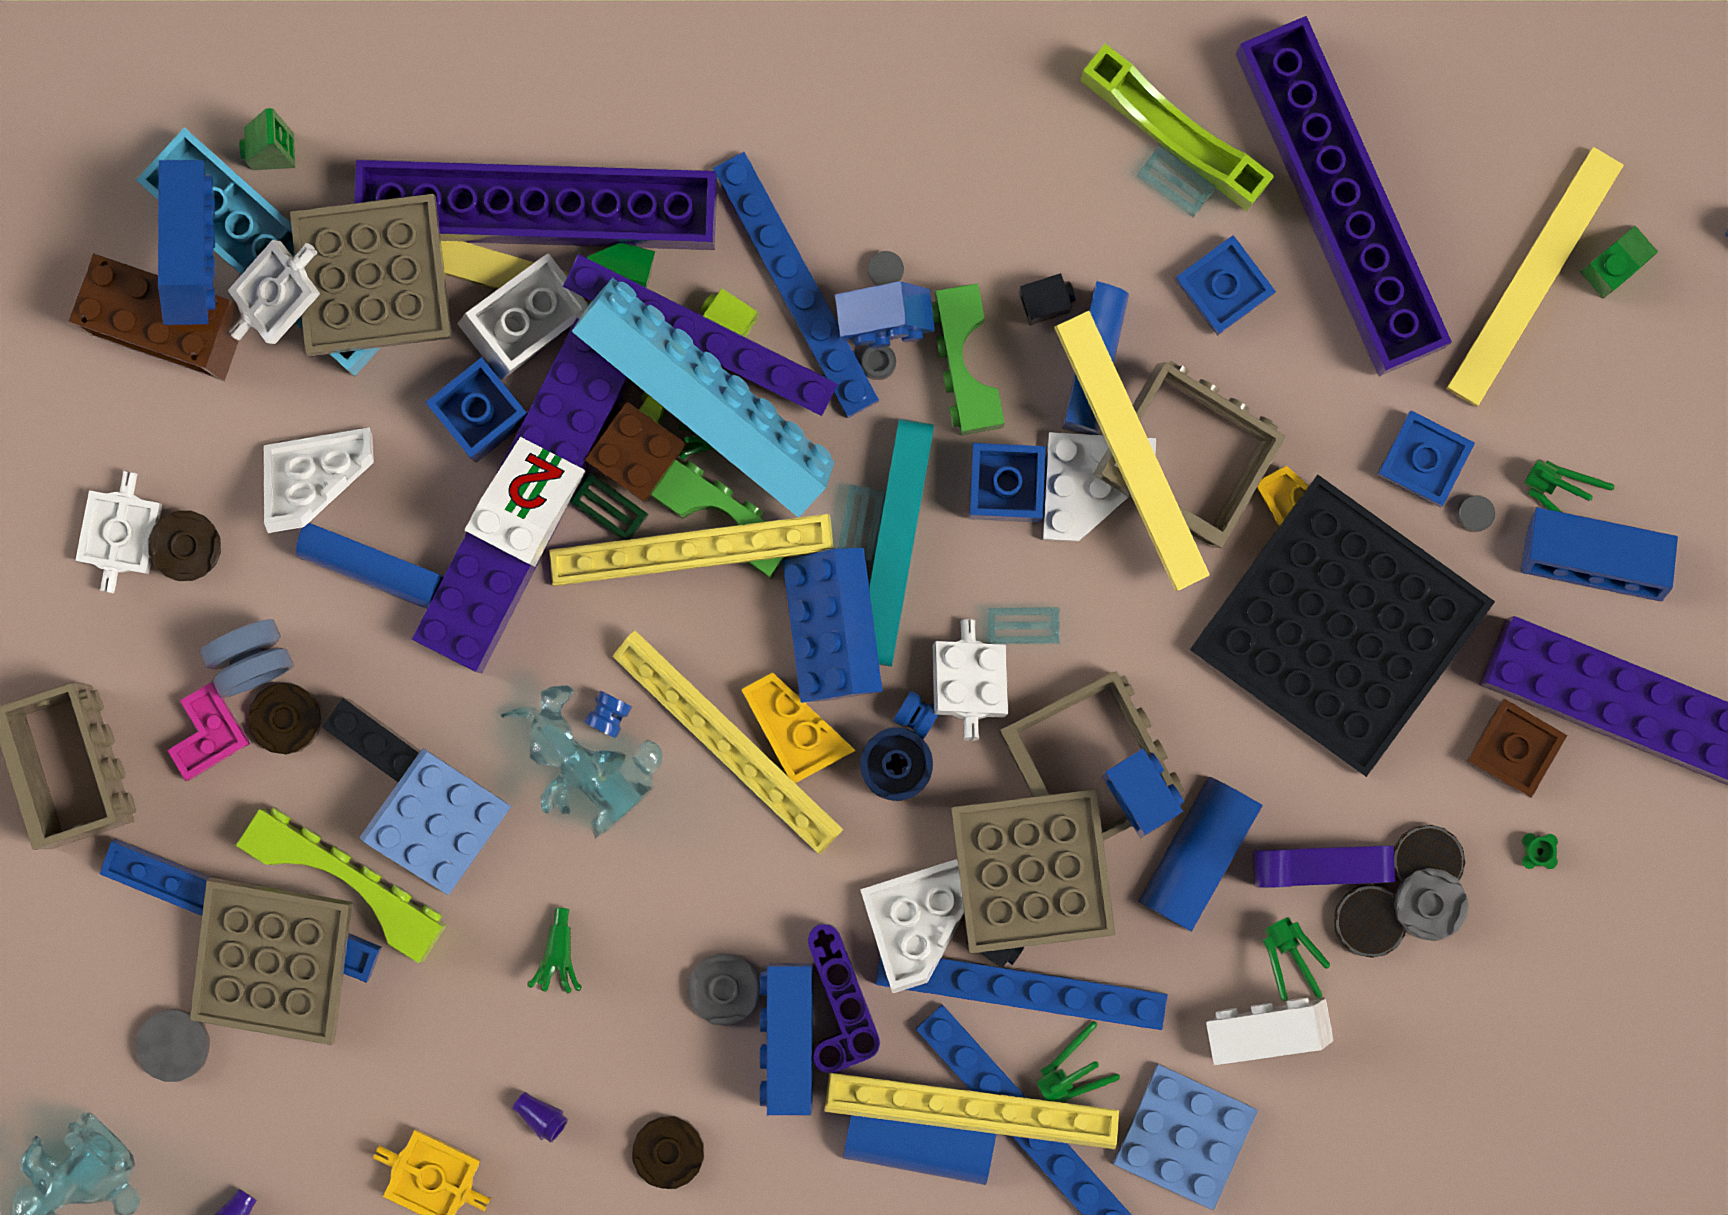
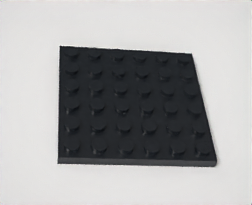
[1189,474,1495,777]

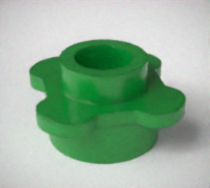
[1522,833,1558,869]

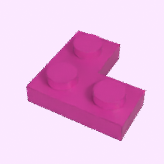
[167,682,250,781]

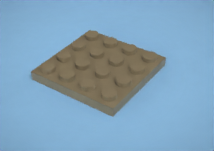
[290,194,452,356]
[951,789,1115,954]
[190,877,353,1045]

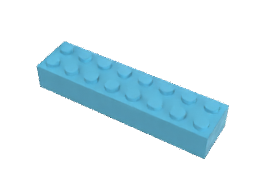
[136,127,381,376]
[572,277,835,518]

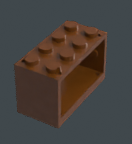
[68,253,241,381]

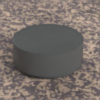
[868,251,904,286]
[861,346,896,380]
[1457,495,1495,532]

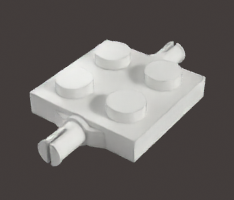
[228,240,320,344]
[75,471,163,594]
[932,619,1008,741]

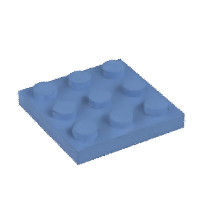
[359,748,511,895]
[1113,1063,1258,1211]

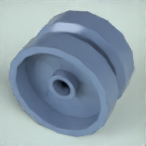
[199,619,294,698]

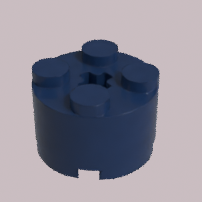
[860,728,933,801]

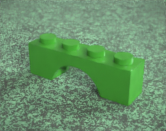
[931,283,1005,436]
[651,460,786,579]

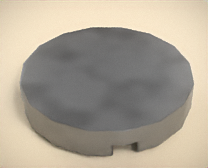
[1394,868,1469,941]
[688,953,760,1026]
[136,1009,210,1082]

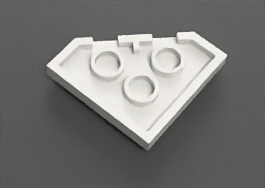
[264,427,374,533]
[1043,432,1156,542]
[860,859,964,993]

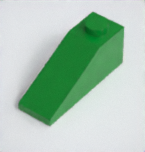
[239,108,295,170]

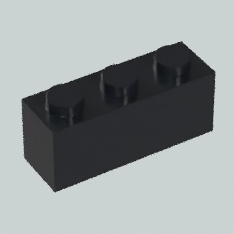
[322,698,421,782]

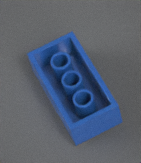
[158,160,216,325]
[782,548,883,703]
[760,963,813,1115]

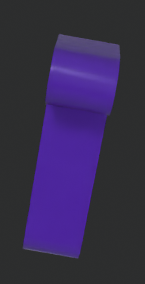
[1253,845,1395,888]
[808,923,880,1073]

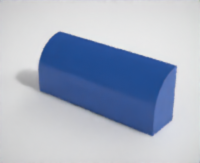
[1062,281,1129,435]
[1521,507,1678,602]
[296,523,443,609]
[1138,777,1263,932]
[843,1115,996,1185]

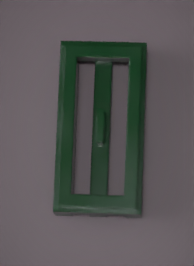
[570,472,649,540]

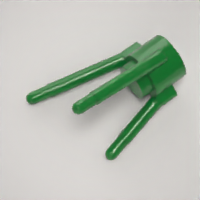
[1524,459,1615,512]
[1262,917,1330,1002]
[1036,1021,1120,1103]

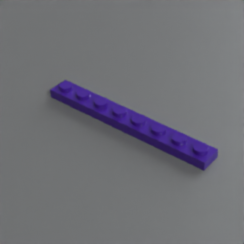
[562,254,838,416]

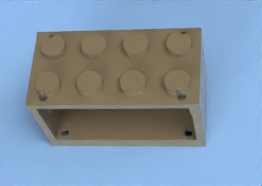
[0,682,136,850]

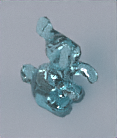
[501,685,663,839]
[10,1113,141,1215]

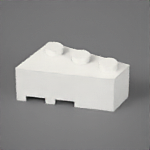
[1206,997,1334,1065]

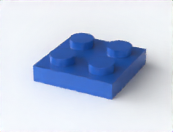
[1175,235,1276,336]
[1377,410,1475,508]

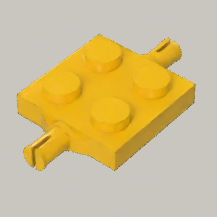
[373,1129,491,1215]

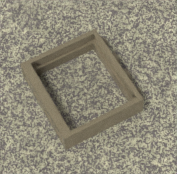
[1093,361,1286,548]
[999,671,1184,841]

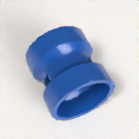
[584,690,632,738]
[893,690,938,739]

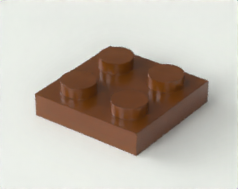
[585,402,687,503]
[1466,699,1567,798]

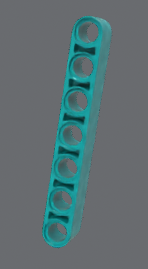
[869,418,935,667]

